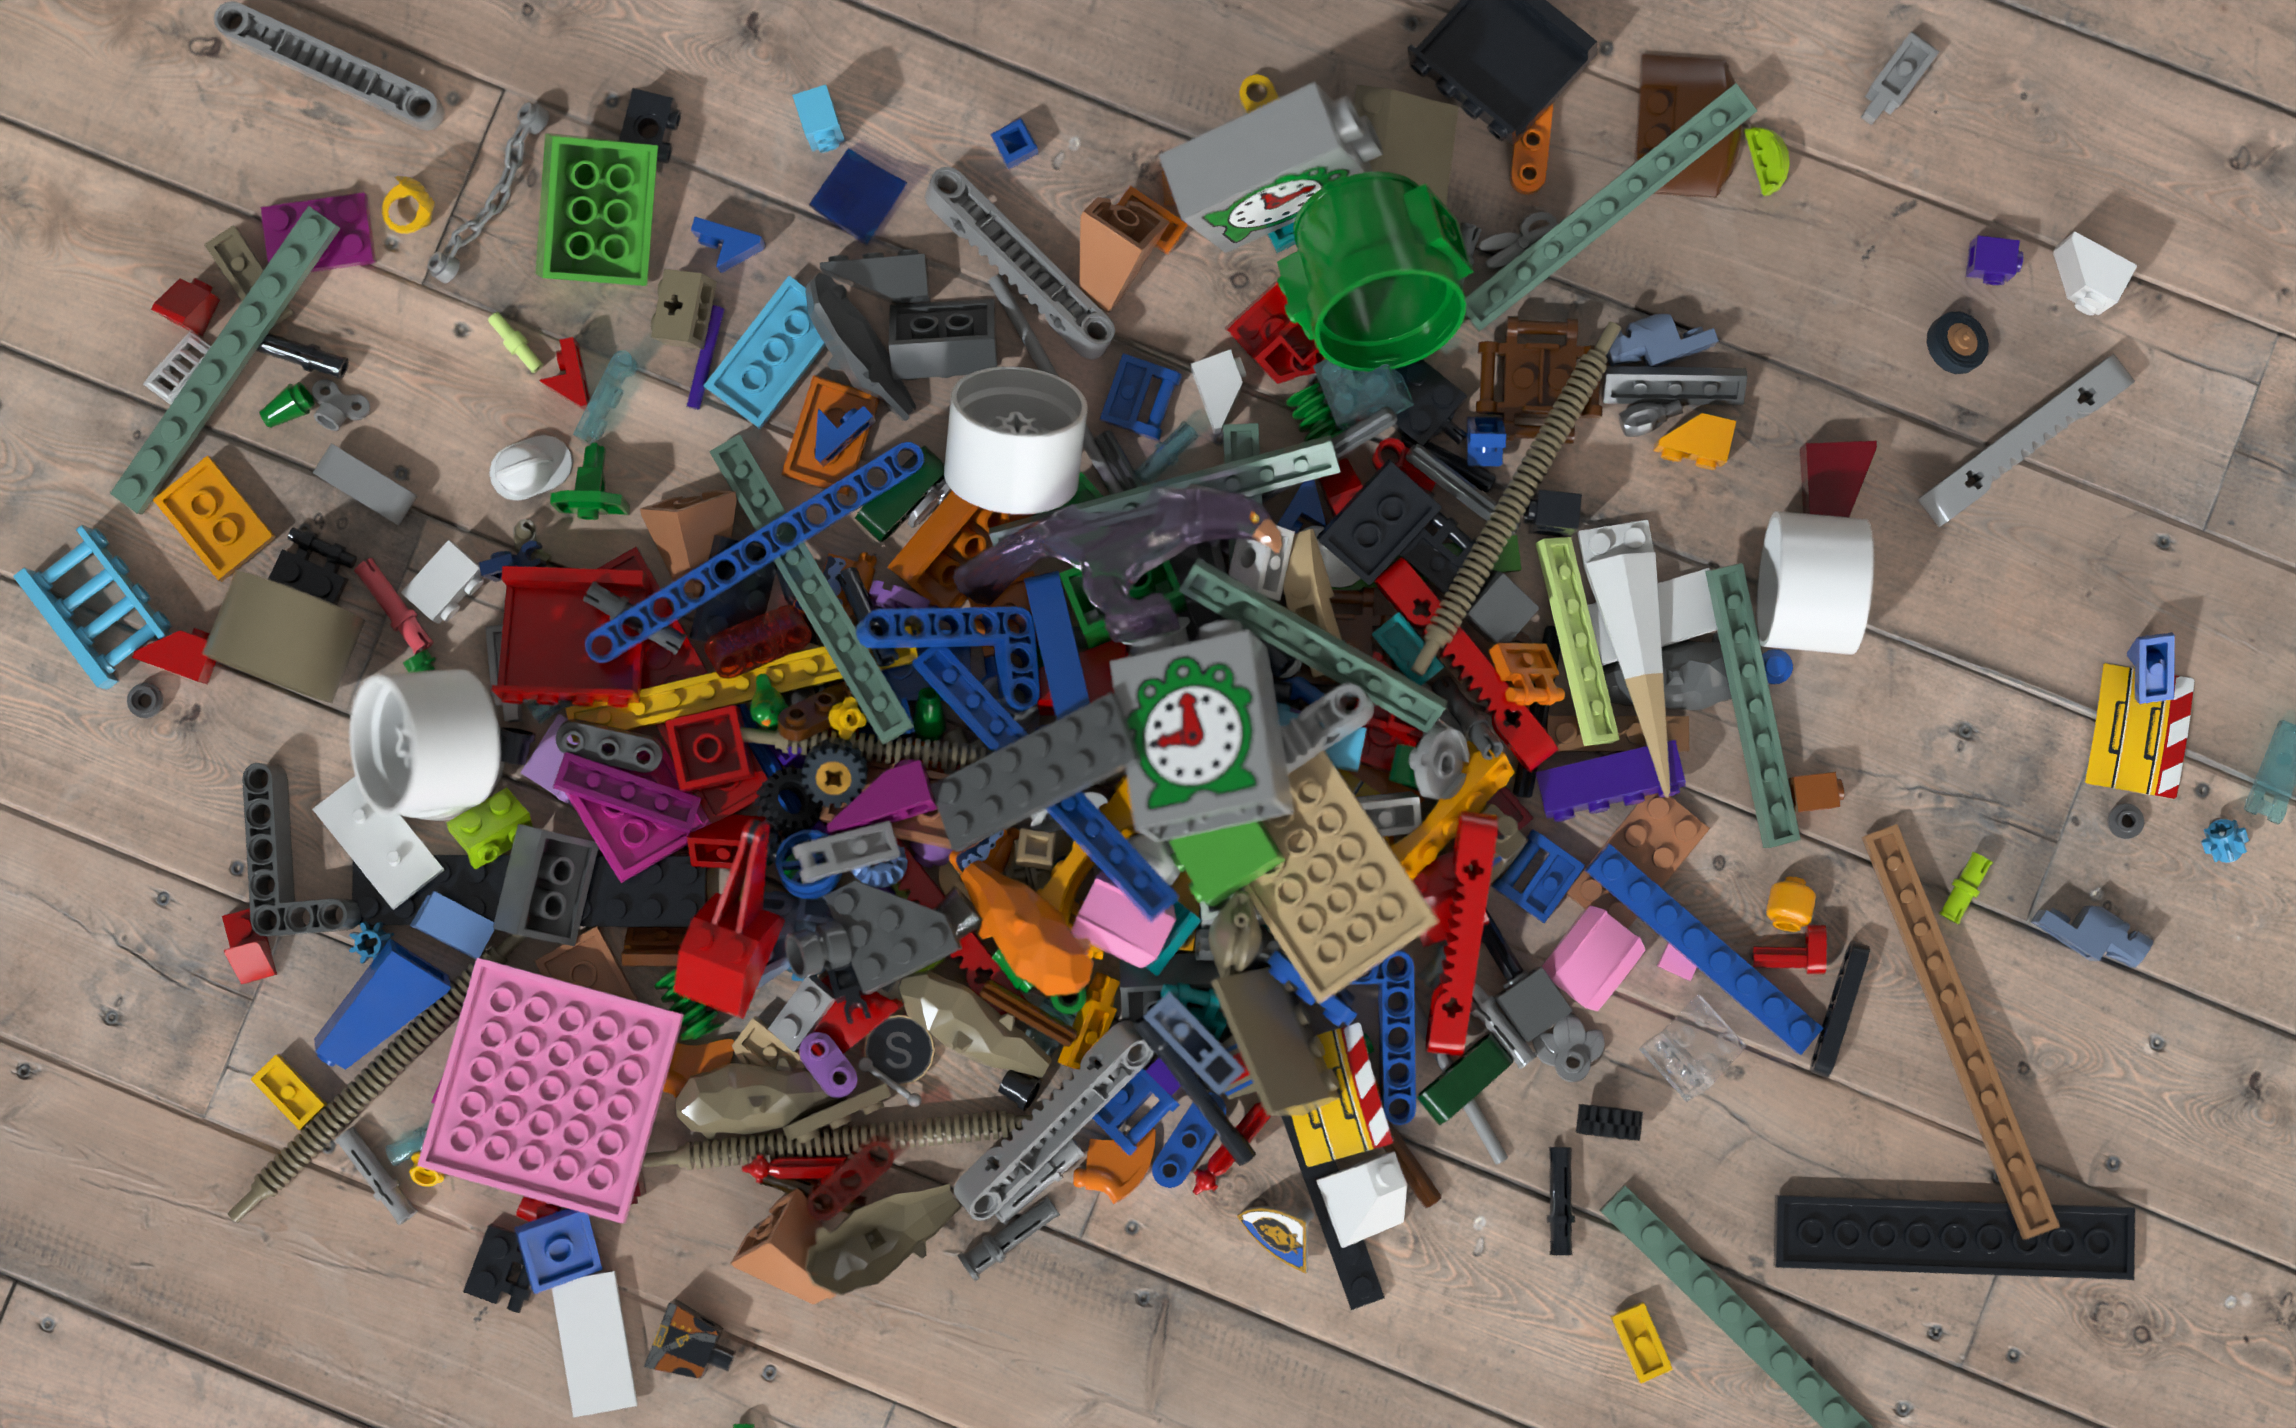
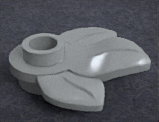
[1533,1013,1605,1082]

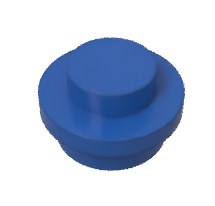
[1762,649,1793,684]

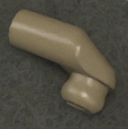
[513,519,552,567]

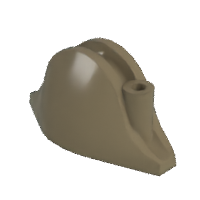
[1208,890,1262,978]

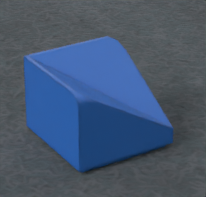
[990,118,1039,169]

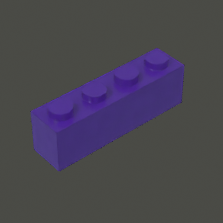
[1536,740,1686,822]

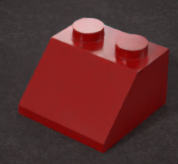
[1413,851,1490,948]

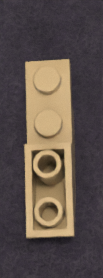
[1283,528,1342,678]

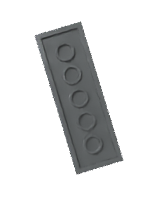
[930,693,1141,852]

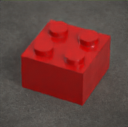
[665,705,756,793]

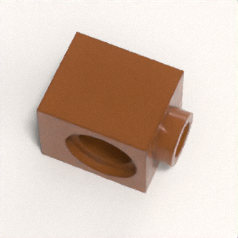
[1788,772,1844,813]

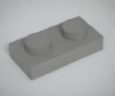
[768,975,835,1052]

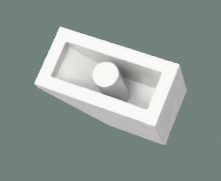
[1191,349,1247,435]

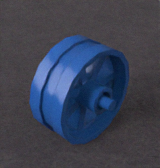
[776,830,842,899]

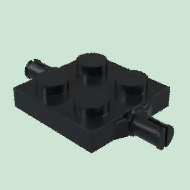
[1368,359,1468,447]

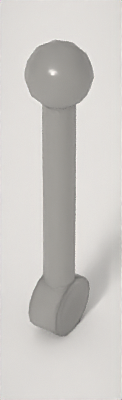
[858,1057,922,1107]

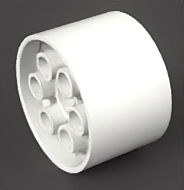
[944,367,1087,514]
[1756,511,1873,655]
[350,669,499,815]

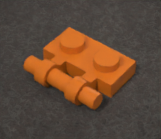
[1489,643,1565,705]

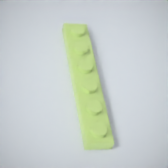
[1536,537,1620,746]

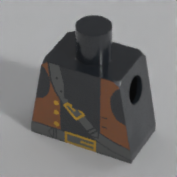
[644,1299,736,1379]

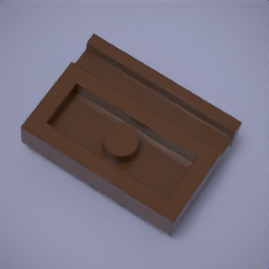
[621,927,689,966]

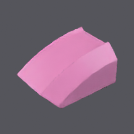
[1072,871,1176,968]
[1542,905,1646,1011]

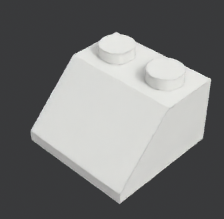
[2053,231,2138,315]

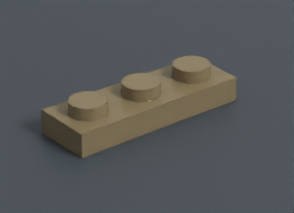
[204,225,294,328]
[783,1083,891,1144]

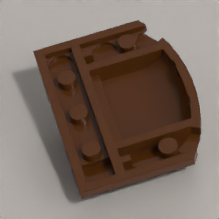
[1634,54,1742,198]

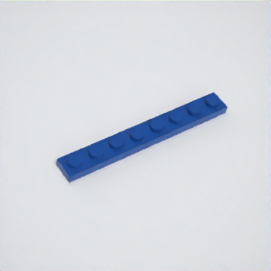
[1584,844,1823,1055]

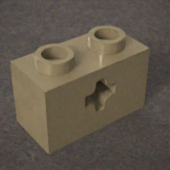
[651,269,717,350]

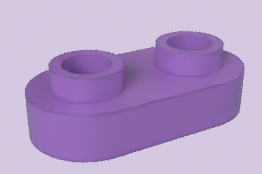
[799,1032,857,1098]

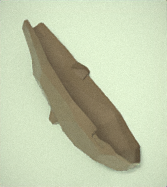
[898,971,1052,1078]
[675,1057,847,1140]
[806,1183,962,1295]

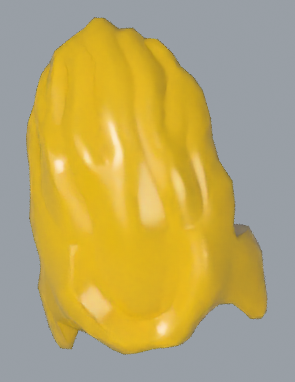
[382,176,435,234]

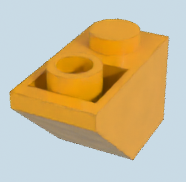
[1653,413,1736,470]

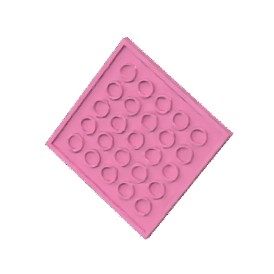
[417,958,684,1223]

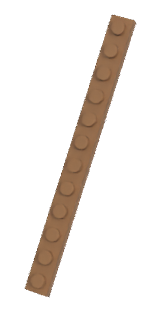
[1862,824,2060,1239]

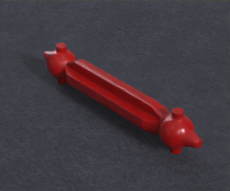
[1193,1102,1271,1195]
[742,1152,885,1183]

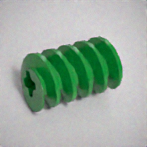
[1286,382,1347,442]
[654,968,725,1041]

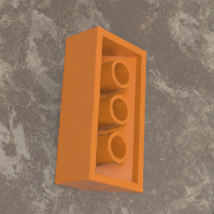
[887,491,1035,608]

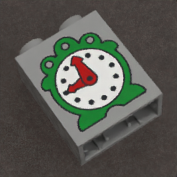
[1159,82,1383,253]
[1110,621,1294,843]

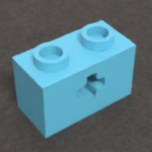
[792,84,845,153]

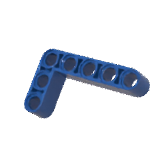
[1024,570,1090,720]
[856,607,1040,715]
[1350,948,1416,1125]

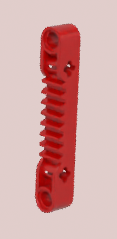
[1374,557,1558,772]
[1425,811,1498,1056]
[873,838,1027,1021]

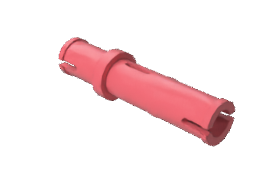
[354,558,434,655]

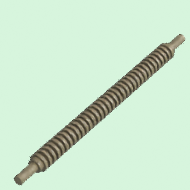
[1410,322,1621,677]
[741,727,1127,786]
[228,933,527,1223]
[643,1110,1033,1170]

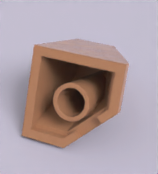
[1079,197,1169,313]
[640,490,737,597]
[730,1189,836,1305]

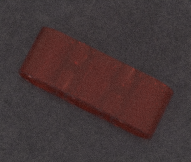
[705,605,812,679]
[807,1136,894,1221]

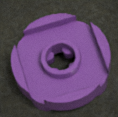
[868,580,939,624]

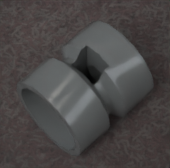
[785,920,851,979]

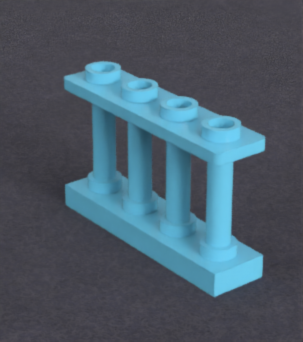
[13,525,172,690]

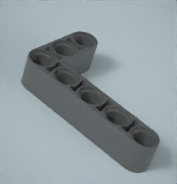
[242,763,362,936]

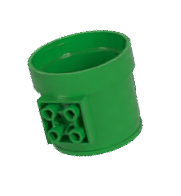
[1277,171,1473,372]

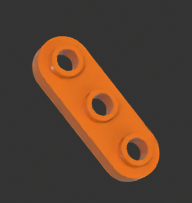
[1510,103,1553,195]

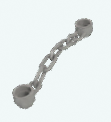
[427,102,549,283]

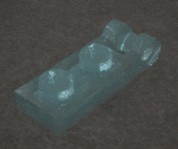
[573,350,638,445]
[2244,720,2296,825]

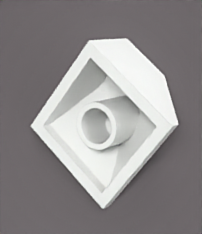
[1316,1152,1407,1248]

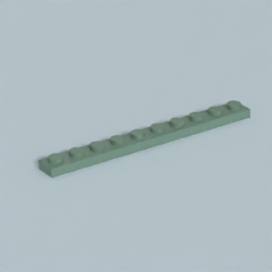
[1465,83,1758,332]
[110,206,340,515]
[709,434,914,745]
[989,435,1340,564]
[1599,1185,1874,1428]

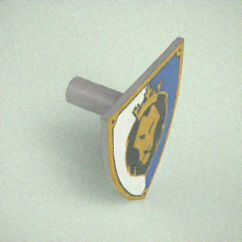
[1237,1206,1314,1274]

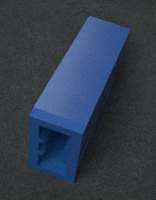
[314,939,451,1070]

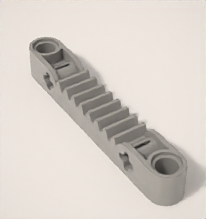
[214,1,444,131]
[925,167,1115,359]
[1917,354,2135,527]
[1167,684,1374,842]
[954,1021,1154,1221]

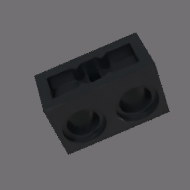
[1523,489,1582,537]

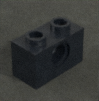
[619,88,681,173]

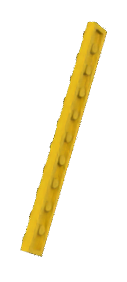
[565,626,918,744]

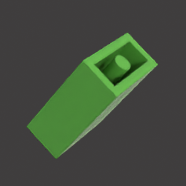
[1169,820,1285,906]

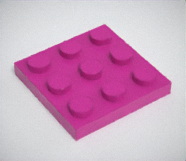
[565,739,711,883]

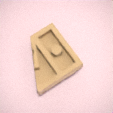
[732,1016,805,1068]

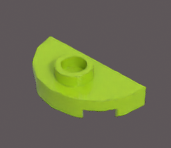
[1744,127,1790,196]

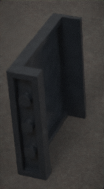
[1407,0,1597,145]

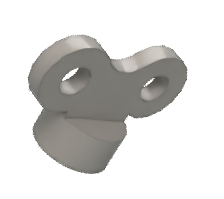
[312,379,370,431]

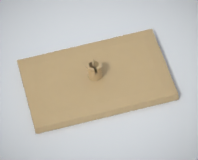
[1243,751,1439,1004]

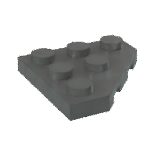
[824,881,962,994]

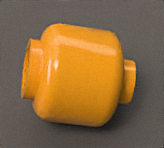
[1766,877,1816,932]

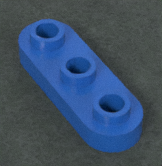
[1267,950,1358,1027]
[1152,1092,1227,1188]

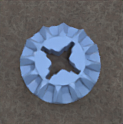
[852,845,908,888]

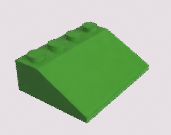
[535,133,658,286]

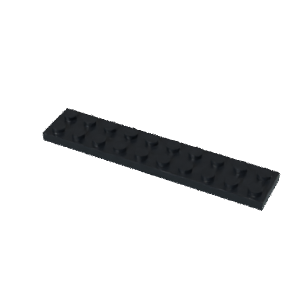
[352,855,707,927]
[1773,1195,2135,1280]

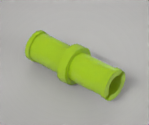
[1938,852,1993,925]

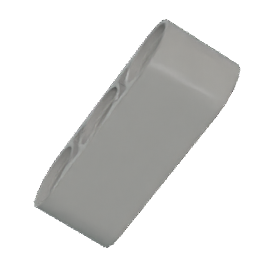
[313,443,417,525]

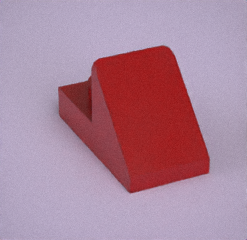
[539,337,593,412]
[222,908,277,984]

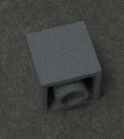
[1464,570,1540,644]
[1494,967,1573,1042]

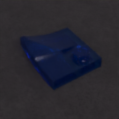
[809,147,907,246]

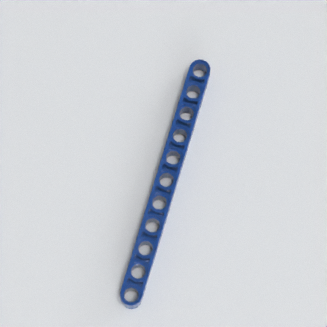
[586,442,924,663]

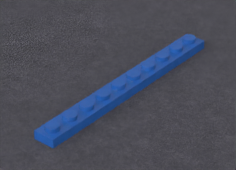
[913,647,1179,923]

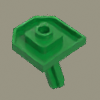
[550,442,630,520]

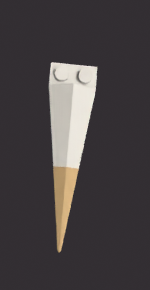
[1577,520,1670,797]

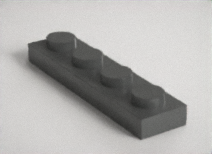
[1602,366,1748,405]

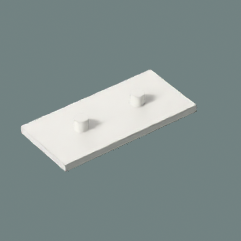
[1588,568,1717,666]
[312,776,444,910]
[552,1271,638,1418]

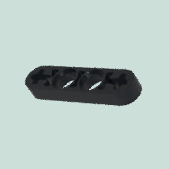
[1810,940,1870,1078]

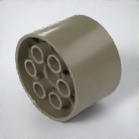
[202,570,365,703]

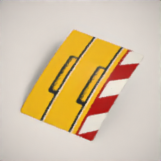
[2085,663,2194,799]
[1291,1023,1393,1167]

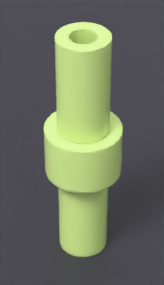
[488,312,544,373]

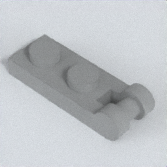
[793,821,900,883]

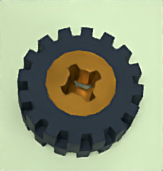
[802,738,868,808]

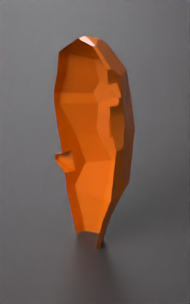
[960,860,1093,996]

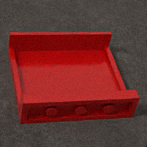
[491,566,650,708]

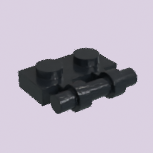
[1399,511,1477,595]
[268,527,357,606]
[463,1224,532,1313]

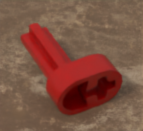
[1752,924,1827,974]

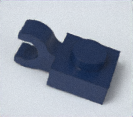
[479,541,546,582]

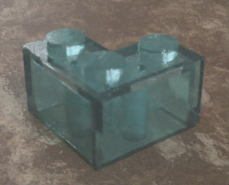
[1313,359,1414,431]

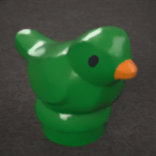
[750,674,788,731]

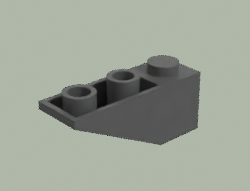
[820,249,930,305]

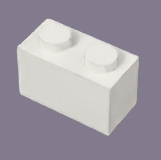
[401,540,484,624]

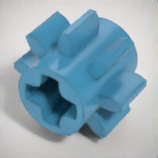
[2201,819,2249,863]
[349,921,394,964]

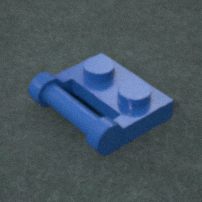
[1100,353,1182,441]
[1491,829,1585,923]
[1092,1068,1180,1156]

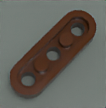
[778,680,863,741]

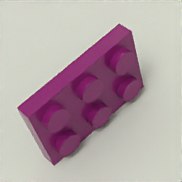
[261,192,376,273]

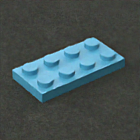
[704,276,826,430]

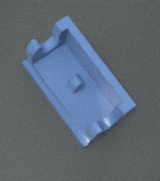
[410,891,495,959]

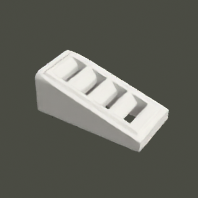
[143,331,211,405]

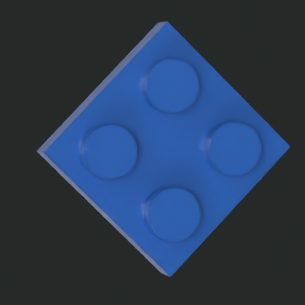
[514,1208,603,1294]

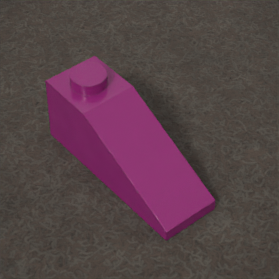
[826,759,938,836]

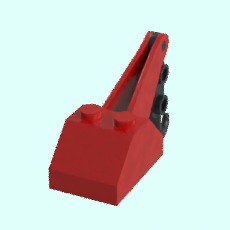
[674,818,793,1020]

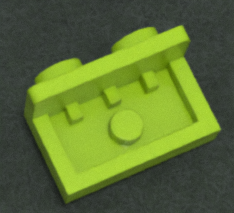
[446,787,533,869]

